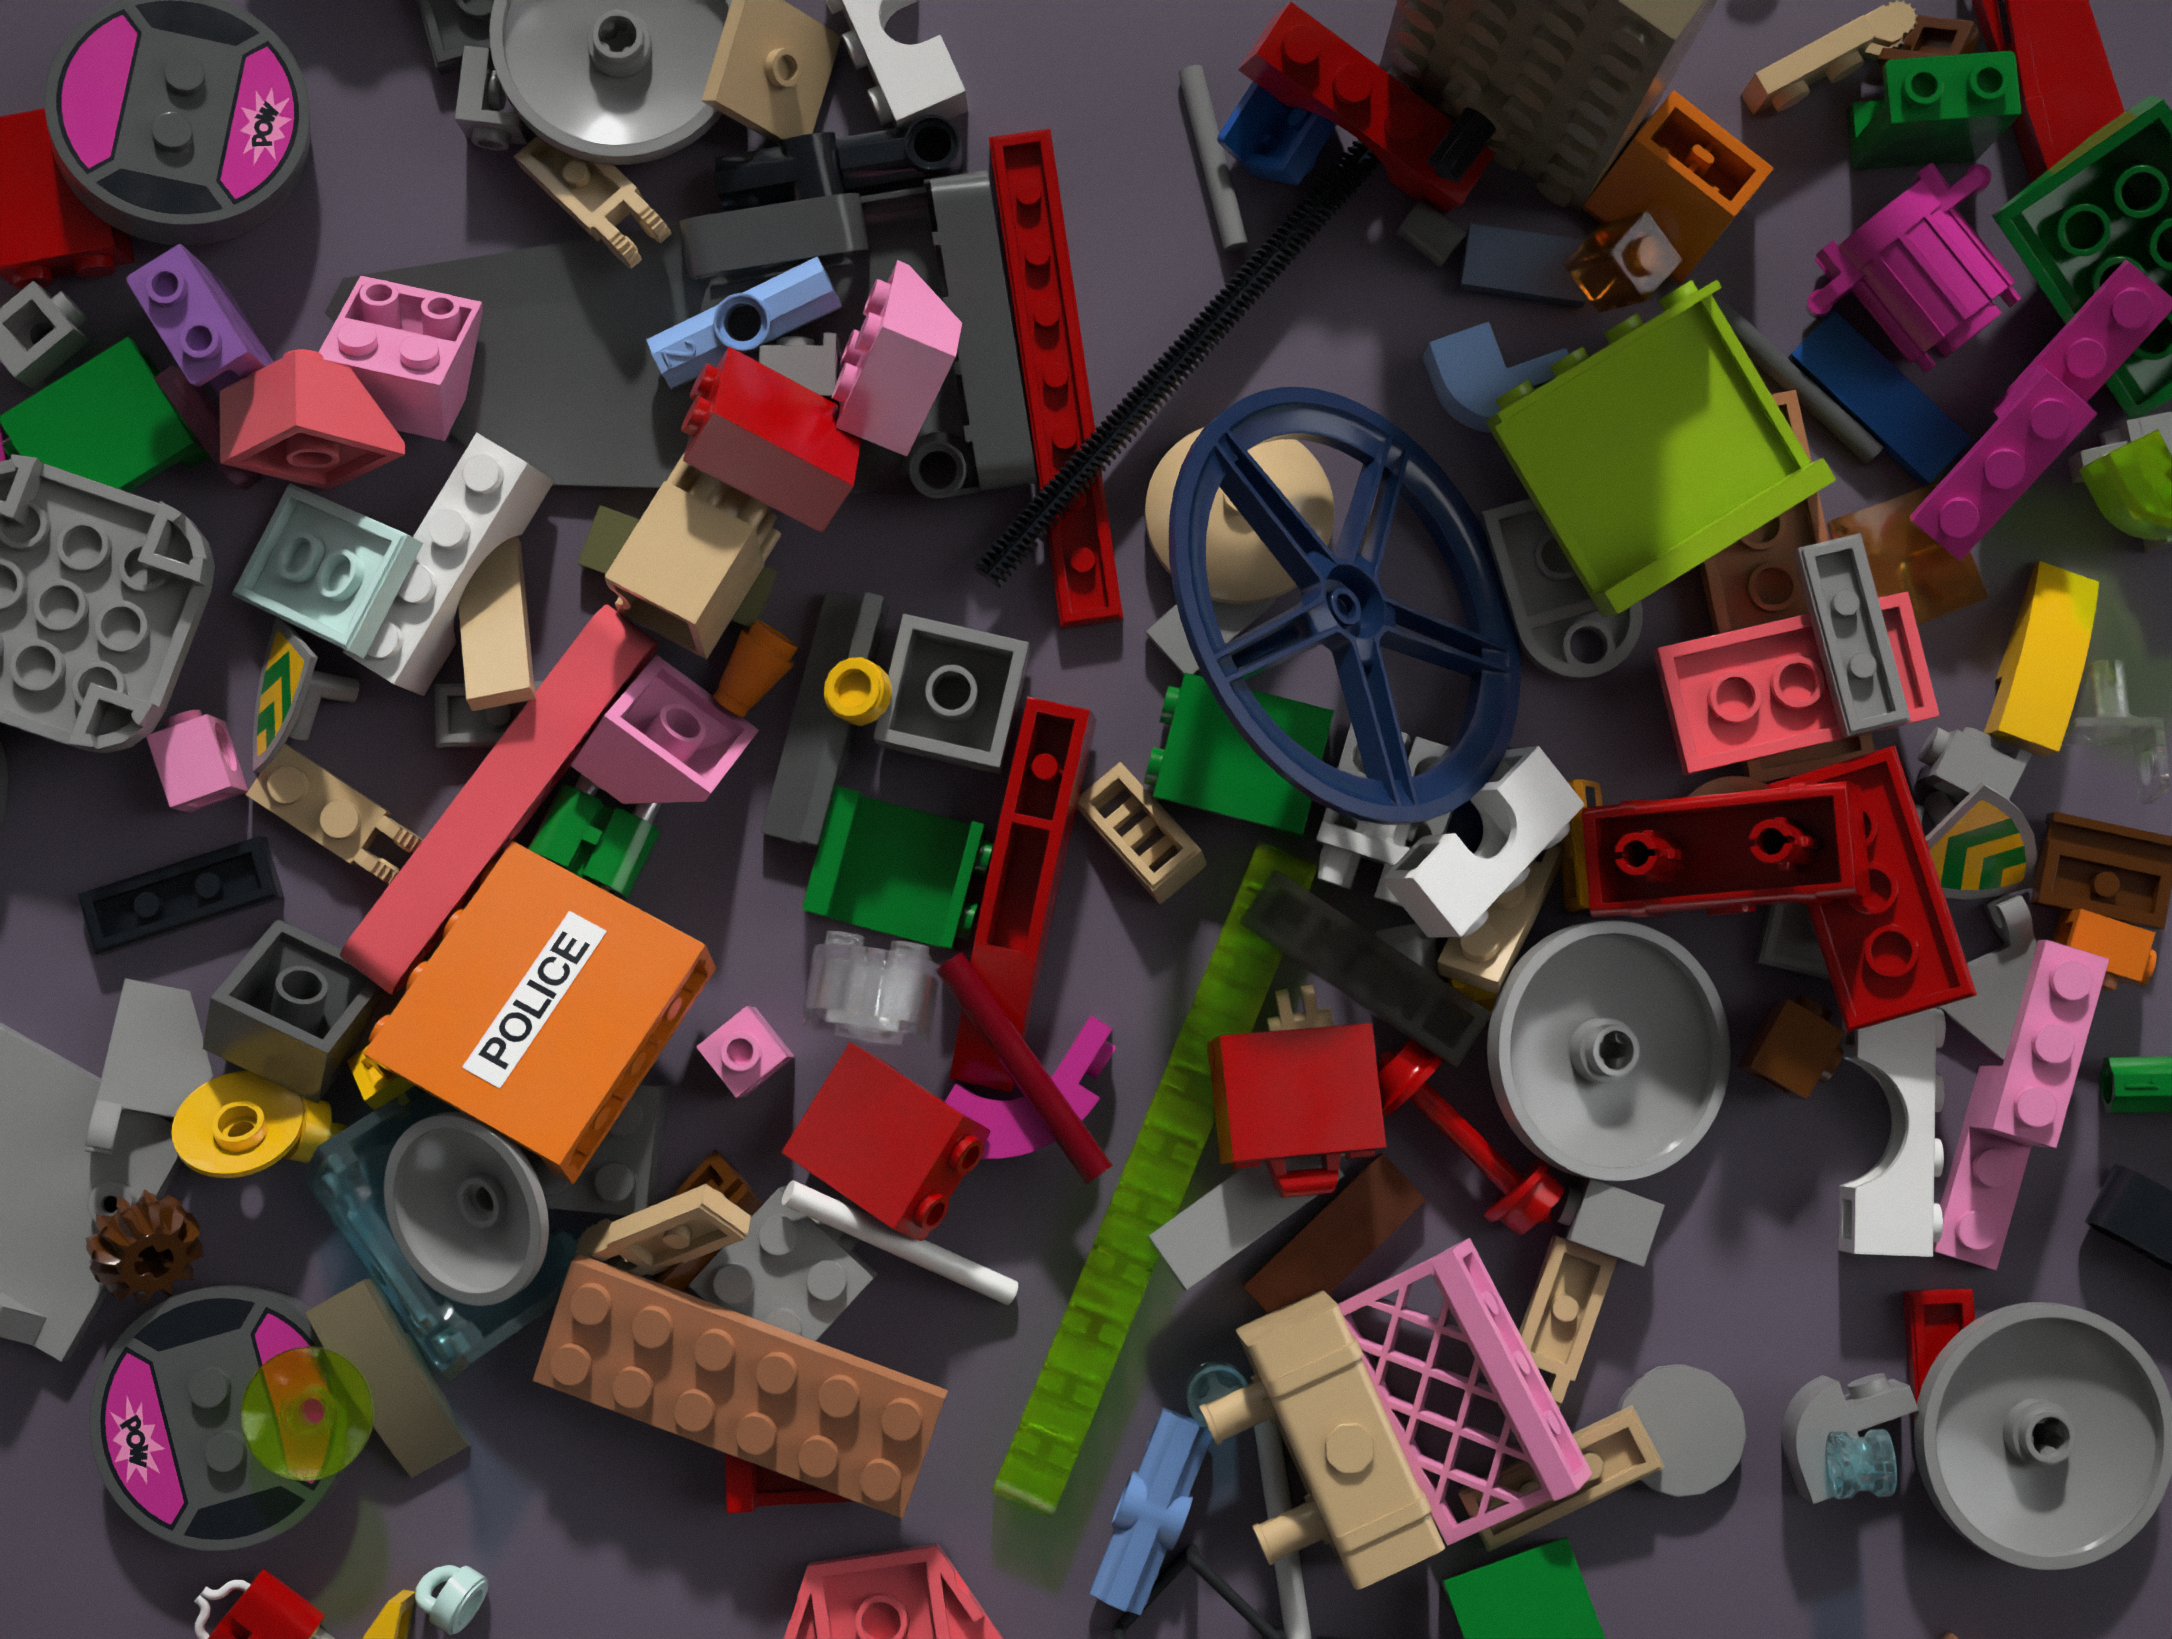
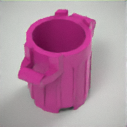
[1806,163,2022,374]

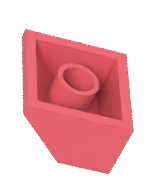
[220,349,405,491]

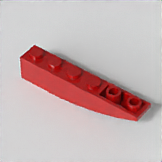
[949,697,1097,1093]

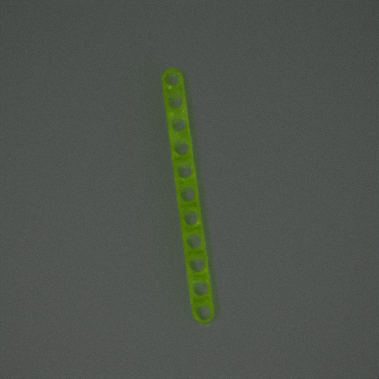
[991,841,1318,1518]

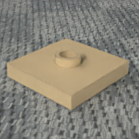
[701,0,842,146]

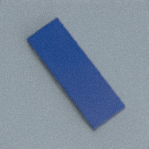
[1788,309,1972,488]

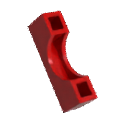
[1238,1,1495,214]

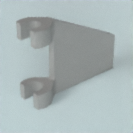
[1938,894,2037,1062]
[85,978,214,1171]

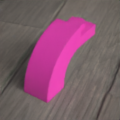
[945,1015,1116,1159]

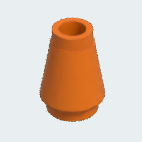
[712,619,799,718]

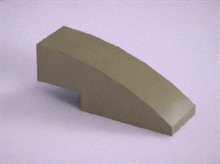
[304,1277,471,1478]

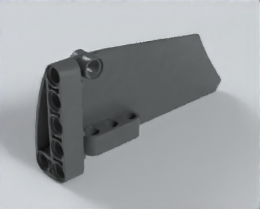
[325,170,1037,498]

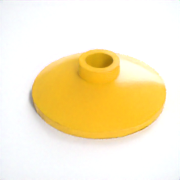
[171,1070,303,1178]

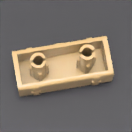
[1199,1290,1445,1590]

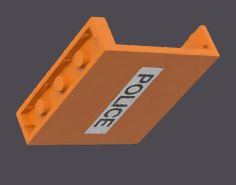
[363,841,717,1185]

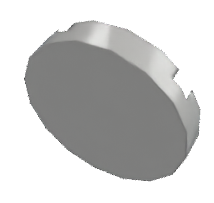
[1616,1364,1747,1497]

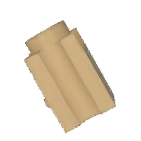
[604,454,781,660]

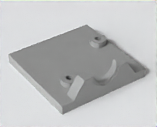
[0,1022,183,1362]

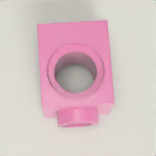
[146,710,248,813]
[696,1006,795,1098]

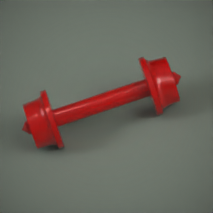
[1377,1038,1565,1236]

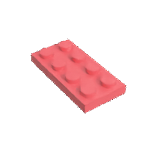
[1653,591,1940,776]

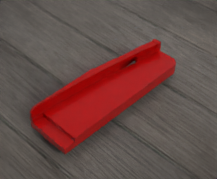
[1972,0,2125,183]

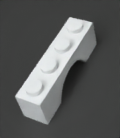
[343,432,554,696]
[1838,1007,1946,1257]

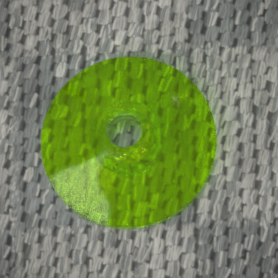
[241,1346,374,1481]

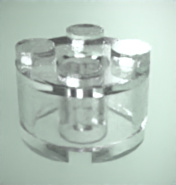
[801,931,940,1046]

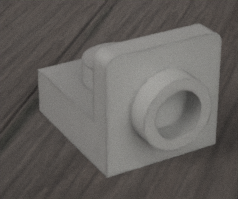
[455,45,529,150]

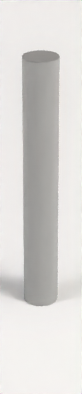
[1178,65,1248,251]

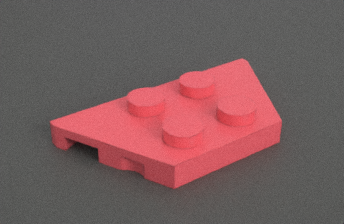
[783,1543,1004,1639]

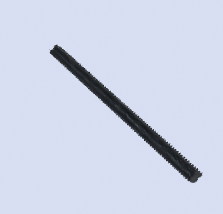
[974,140,1381,588]

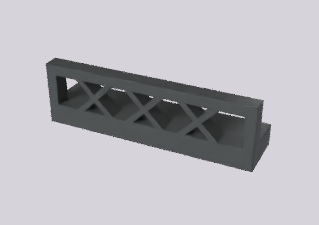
[761,589,889,849]

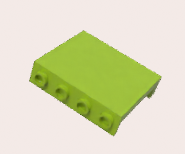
[1485,280,1836,618]

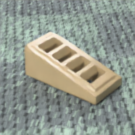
[1077,762,1206,904]

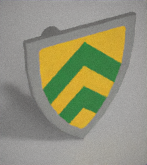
[253,617,359,773]
[1923,782,2038,900]

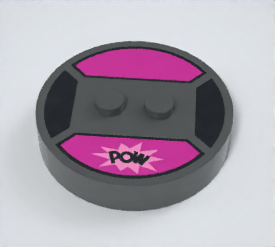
[45,0,310,246]
[89,1283,363,1551]

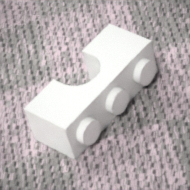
[825,0,968,128]
[1381,746,1585,938]

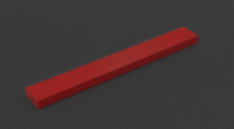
[989,129,1123,630]

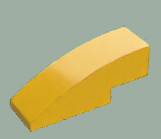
[1984,561,2099,757]

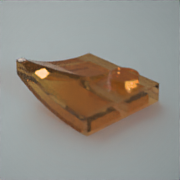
[1827,481,1989,626]

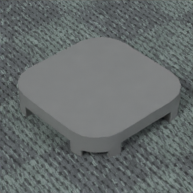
[0,454,215,754]

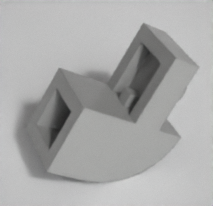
[1781,1373,1919,1504]

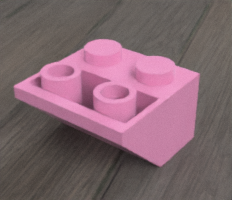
[832,260,962,456]
[318,276,483,441]

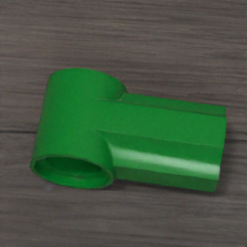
[2100,1056,2172,1113]

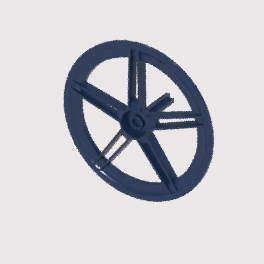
[1169,387,1521,825]

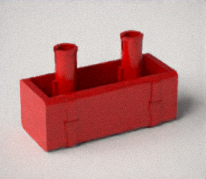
[1582,781,1871,918]

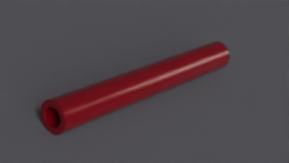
[936,952,1113,1185]

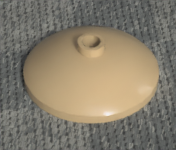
[1145,427,1335,605]

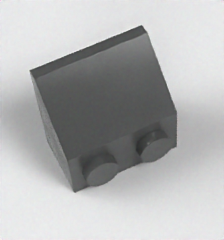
[202,919,384,1103]

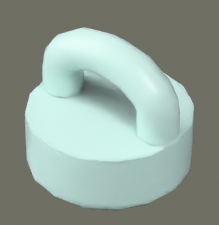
[415,1565,489,1635]

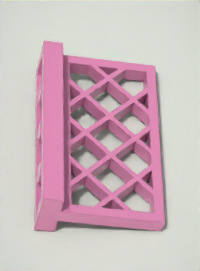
[1338,1238,1593,1546]

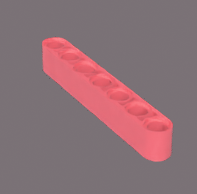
[339,604,659,995]

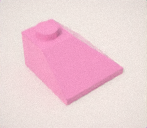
[570,655,759,804]

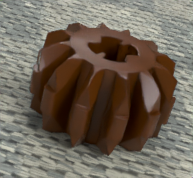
[85,1189,204,1306]

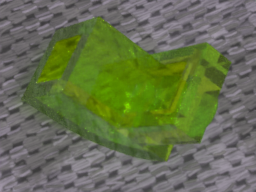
[2079,429,2172,540]

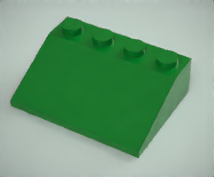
[1991,95,2172,420]

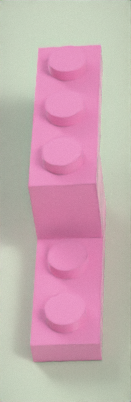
[1933,940,2109,1271]

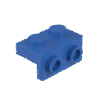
[1217,81,1337,185]

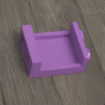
[127,244,274,398]

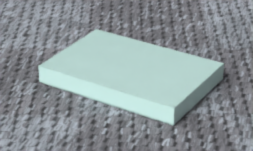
[232,483,423,658]

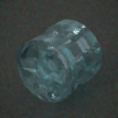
[1185,1360,1249,1428]
[1825,1429,1897,1499]

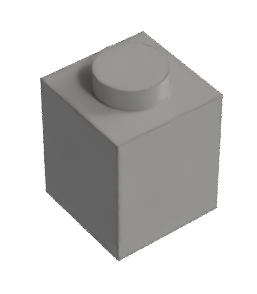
[1556,1177,1665,1267]

